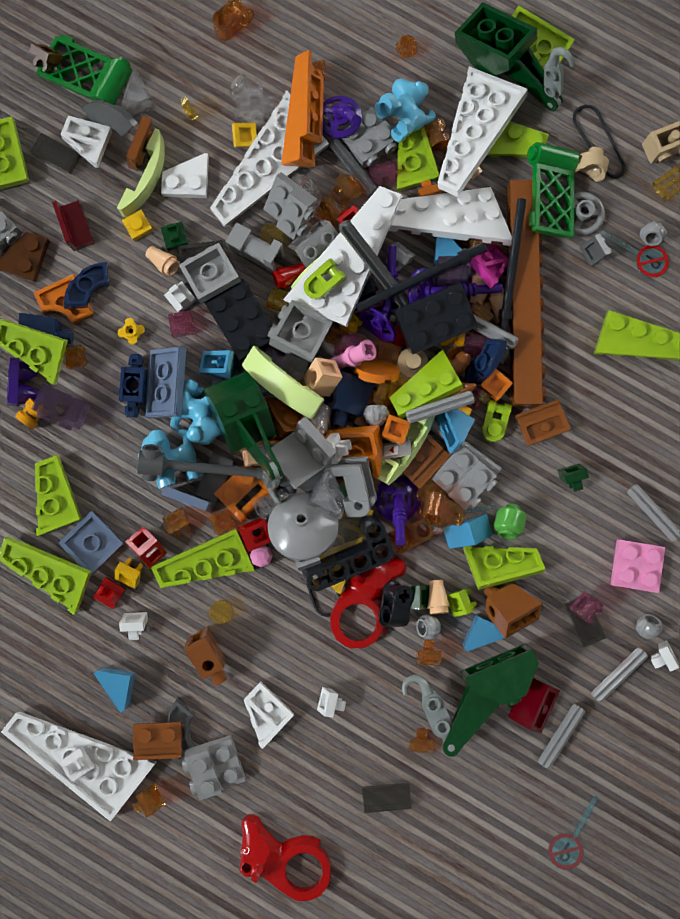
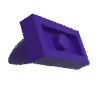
[6,357,41,406]

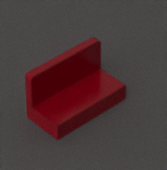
[52,200,95,251]
[508,678,560,733]

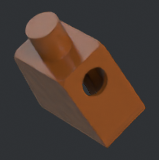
[484,583,543,639]
[184,626,227,686]

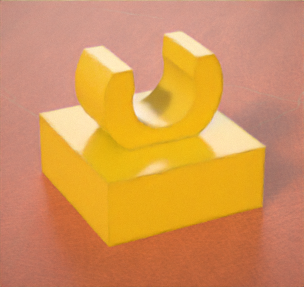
[115,558,143,589]

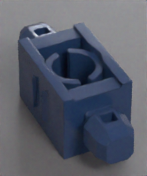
[119,354,148,418]

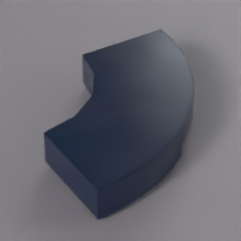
[64,262,109,309]
[464,339,507,385]

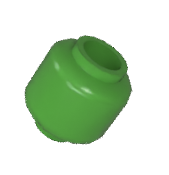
[494,504,527,540]

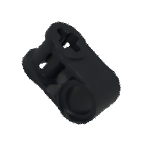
[379,580,413,627]

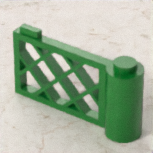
[36,34,133,105]
[527,142,579,239]

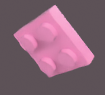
[610,540,665,593]

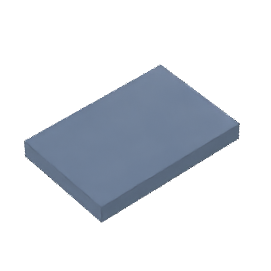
[145,346,186,418]

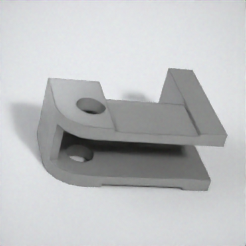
[225,222,285,273]
[323,456,377,517]

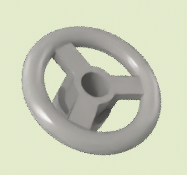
[561,192,605,236]

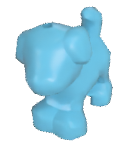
[375,78,436,142]
[170,379,222,445]
[138,428,204,489]

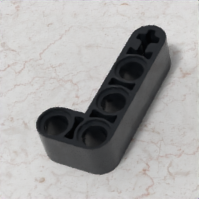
[303,515,394,591]

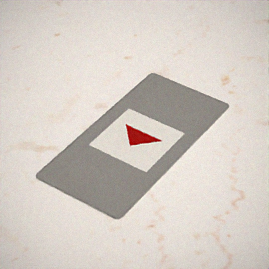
[381,439,411,460]

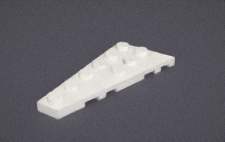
[438,66,528,197]
[210,91,329,227]
[283,186,402,327]
[388,187,512,246]
[1,711,156,821]

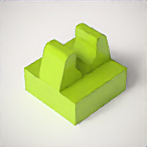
[447,589,477,617]

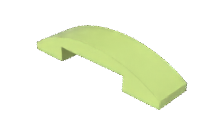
[117,128,165,217]
[242,346,324,419]
[371,416,435,485]

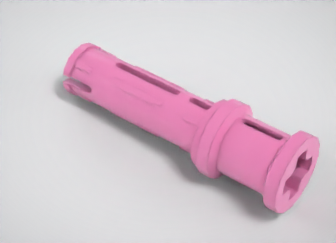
[329,340,376,370]

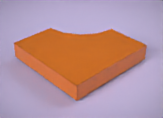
[34,274,94,325]

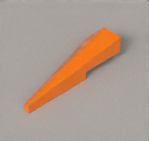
[269,425,383,478]

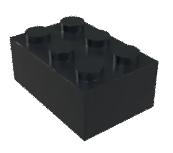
[204,279,273,364]
[392,282,478,355]

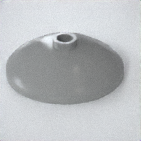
[268,493,339,561]

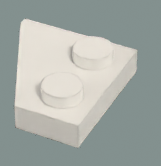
[61,116,112,168]
[161,153,209,198]
[244,681,294,749]

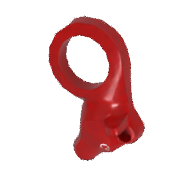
[330,558,407,649]
[239,814,332,901]

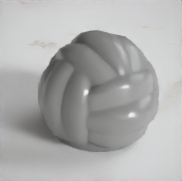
[640,221,667,246]
[363,405,390,427]
[416,614,441,640]
[636,614,663,639]

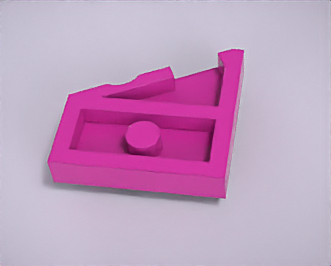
[469,244,509,289]

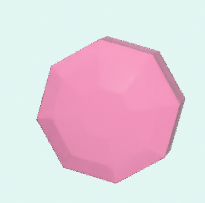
[250,545,273,567]

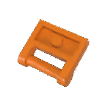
[213,465,271,523]

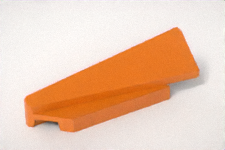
[281,50,324,167]

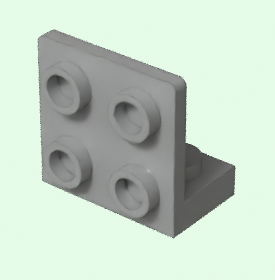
[287,219,339,268]
[266,416,337,489]

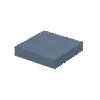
[161,486,216,513]
[59,511,125,576]

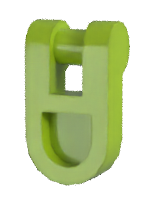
[304,258,347,300]
[481,399,512,442]

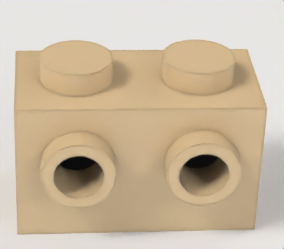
[642,121,680,164]

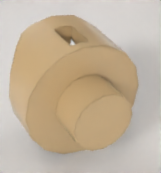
[575,147,609,182]
[397,349,428,379]

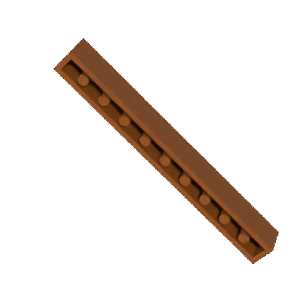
[506,180,546,407]

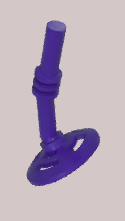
[323,96,362,139]
[358,246,398,342]
[408,268,503,302]
[375,476,420,546]

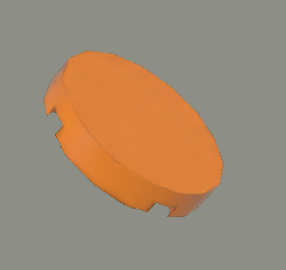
[354,359,400,384]

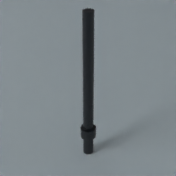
[498,198,527,332]
[355,242,488,313]

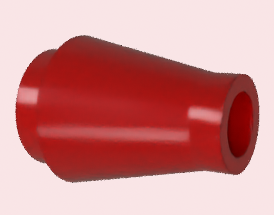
[272,263,306,289]

